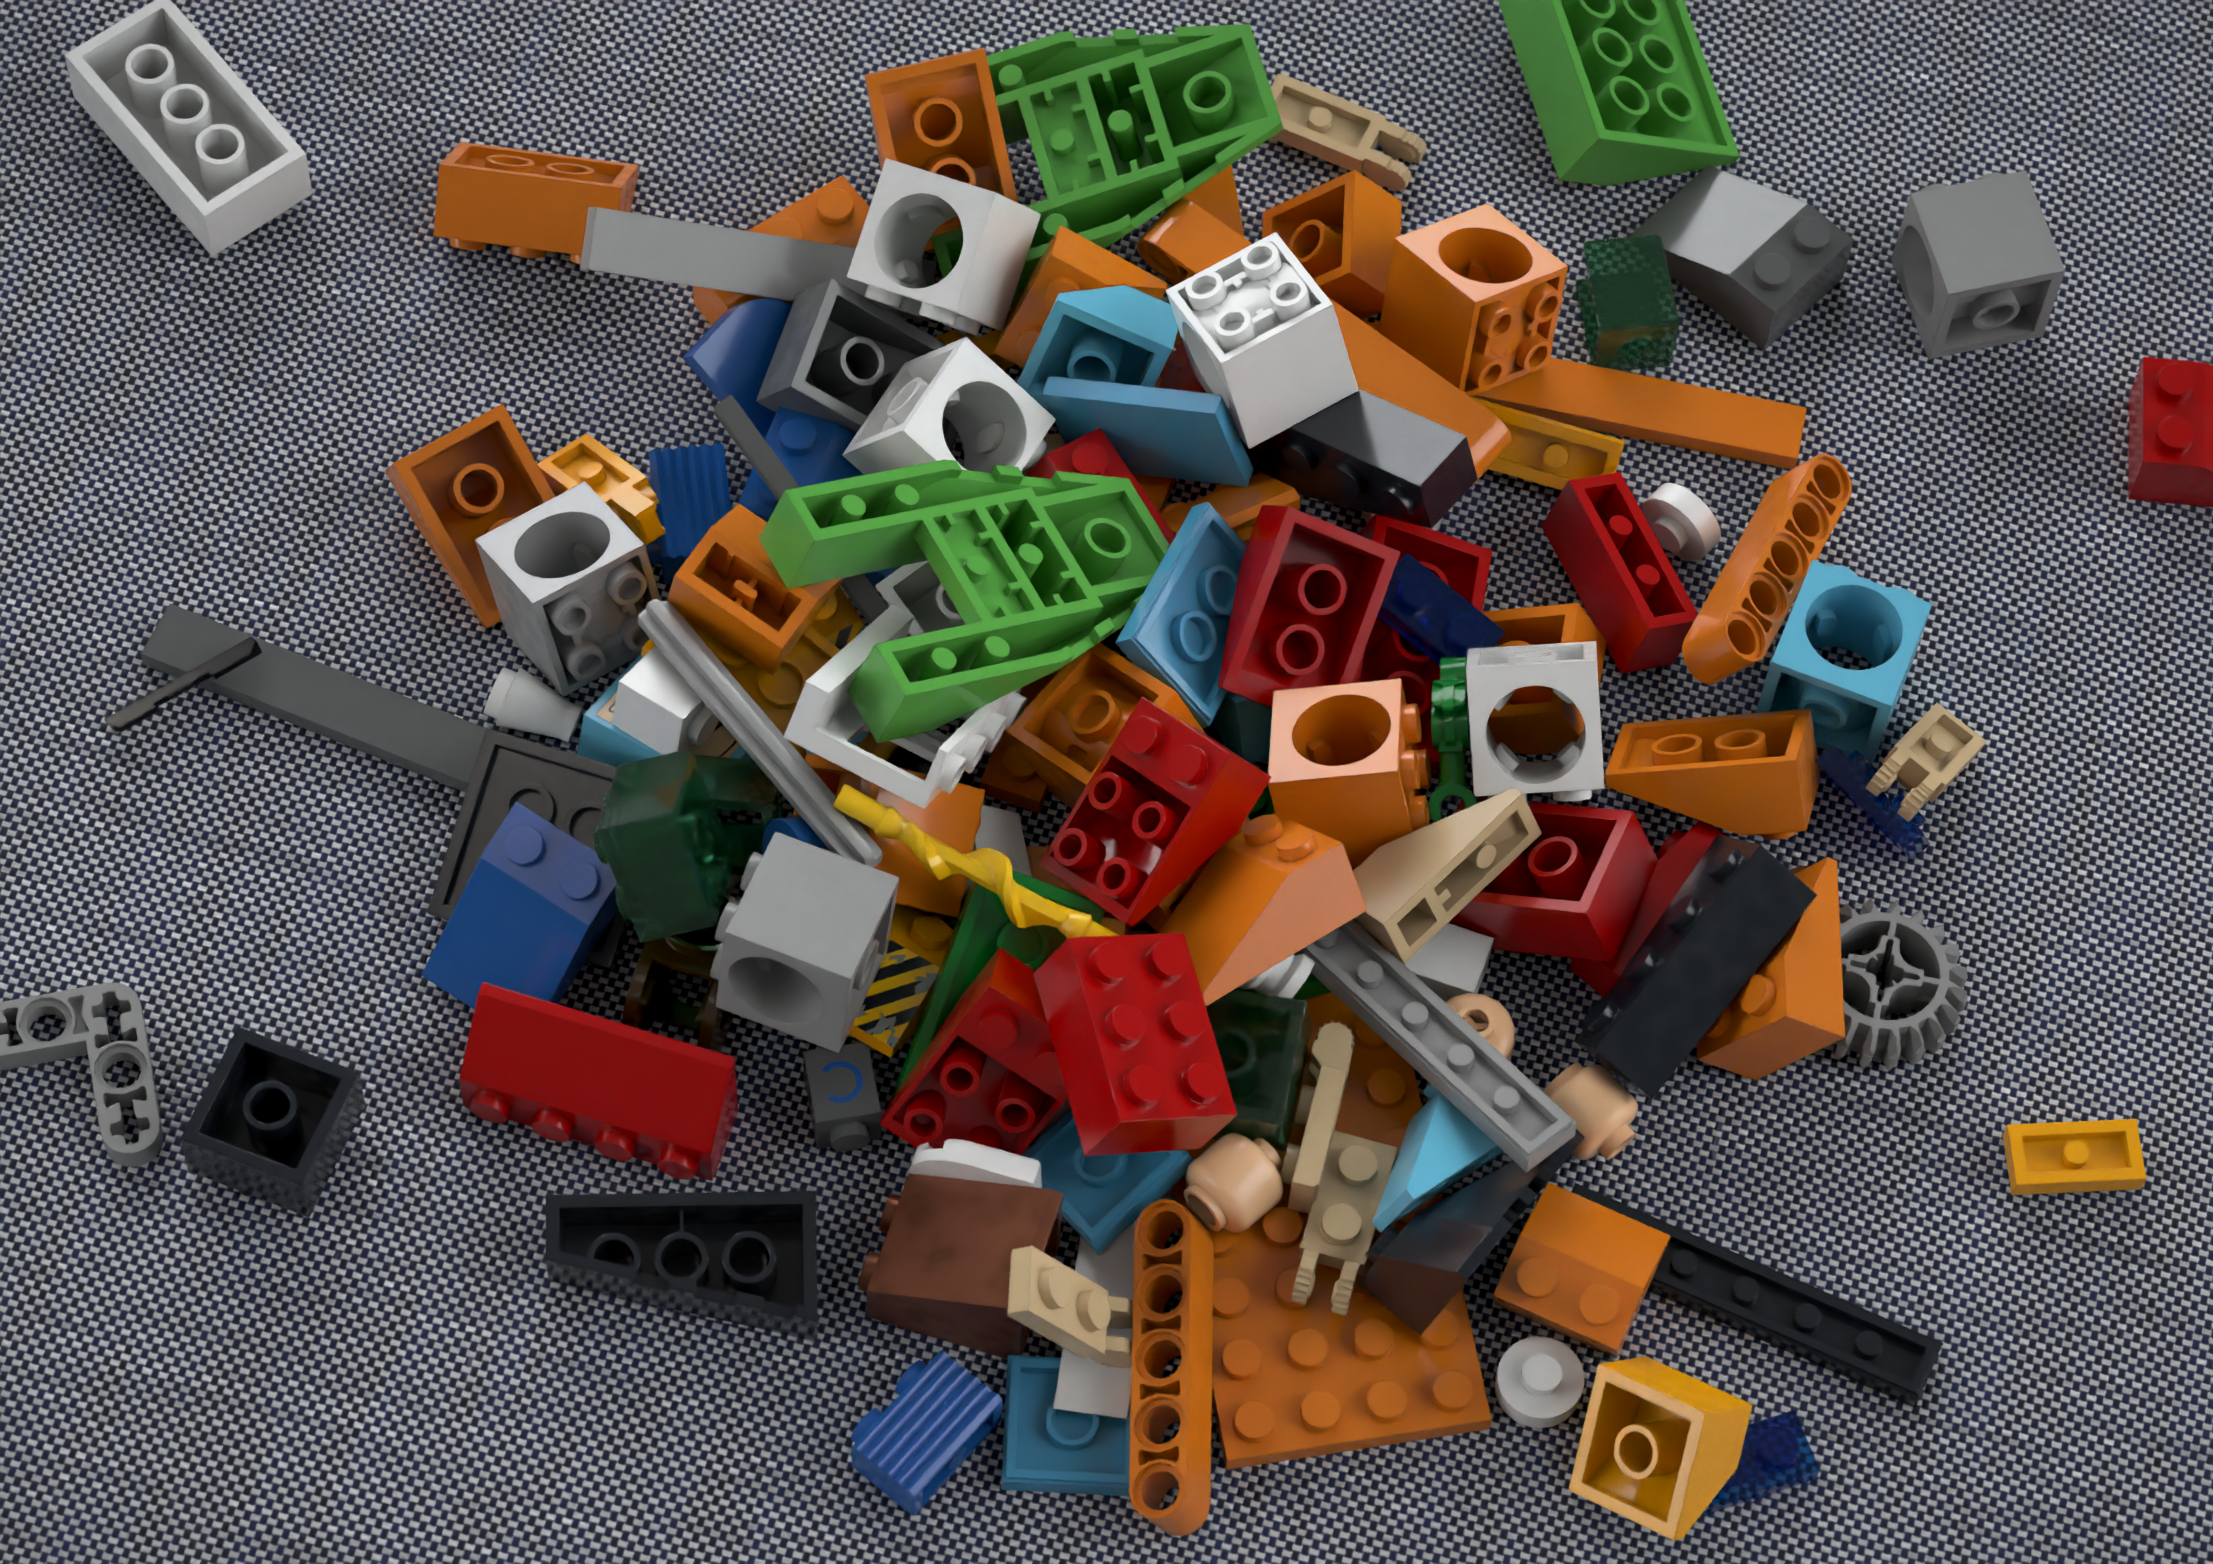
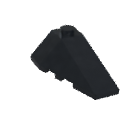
[1359,1129,1585,1336]

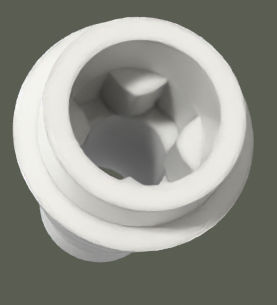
[484,667,584,743]

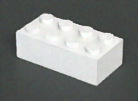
[65,0,312,256]

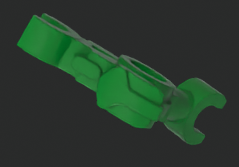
[1428,657,1478,821]

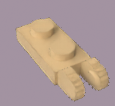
[1270,73,1427,191]
[1865,703,1987,822]
[1280,1021,1355,1214]
[1291,1130,1398,1316]
[1007,1246,1133,1368]

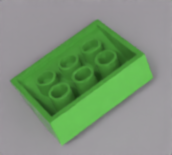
[1498,0,1740,186]

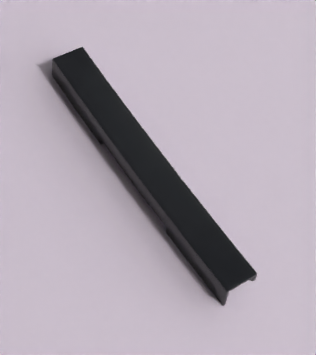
[104,636,263,736]

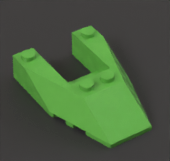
[931,24,1284,307]
[758,460,1170,743]

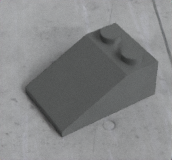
[1628,165,1854,351]
[756,278,958,452]

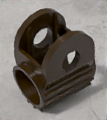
[622,883,742,1052]

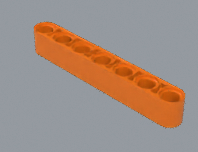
[1137,198,1512,488]

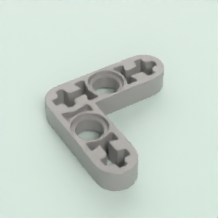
[0,983,163,1167]

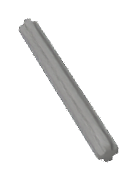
[638,599,883,868]

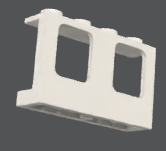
[783,604,1028,809]

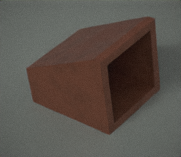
[858,1173,1063,1359]

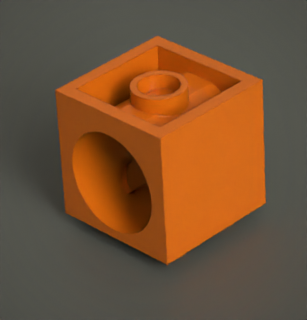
[1378,203,1568,397]
[1006,642,1206,809]
[1268,679,1432,868]
[793,753,985,918]

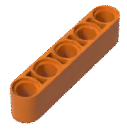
[1682,453,1852,685]
[1129,1199,1214,1536]

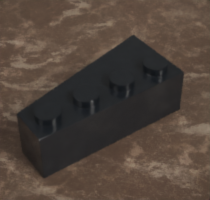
[1240,389,1478,529]
[1575,835,1817,1099]
[546,1191,818,1342]

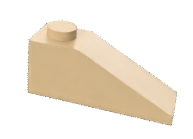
[1353,788,1542,964]

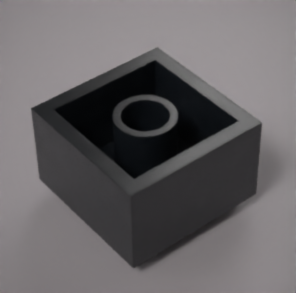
[180,1026,366,1217]

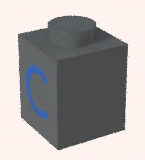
[803,1042,882,1151]

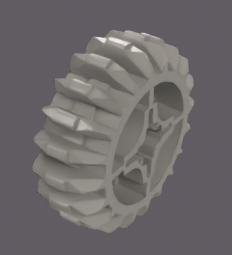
[1835,898,1968,1071]

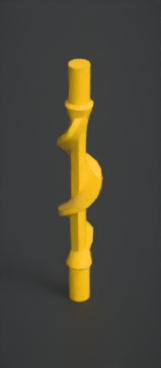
[832,784,1118,938]

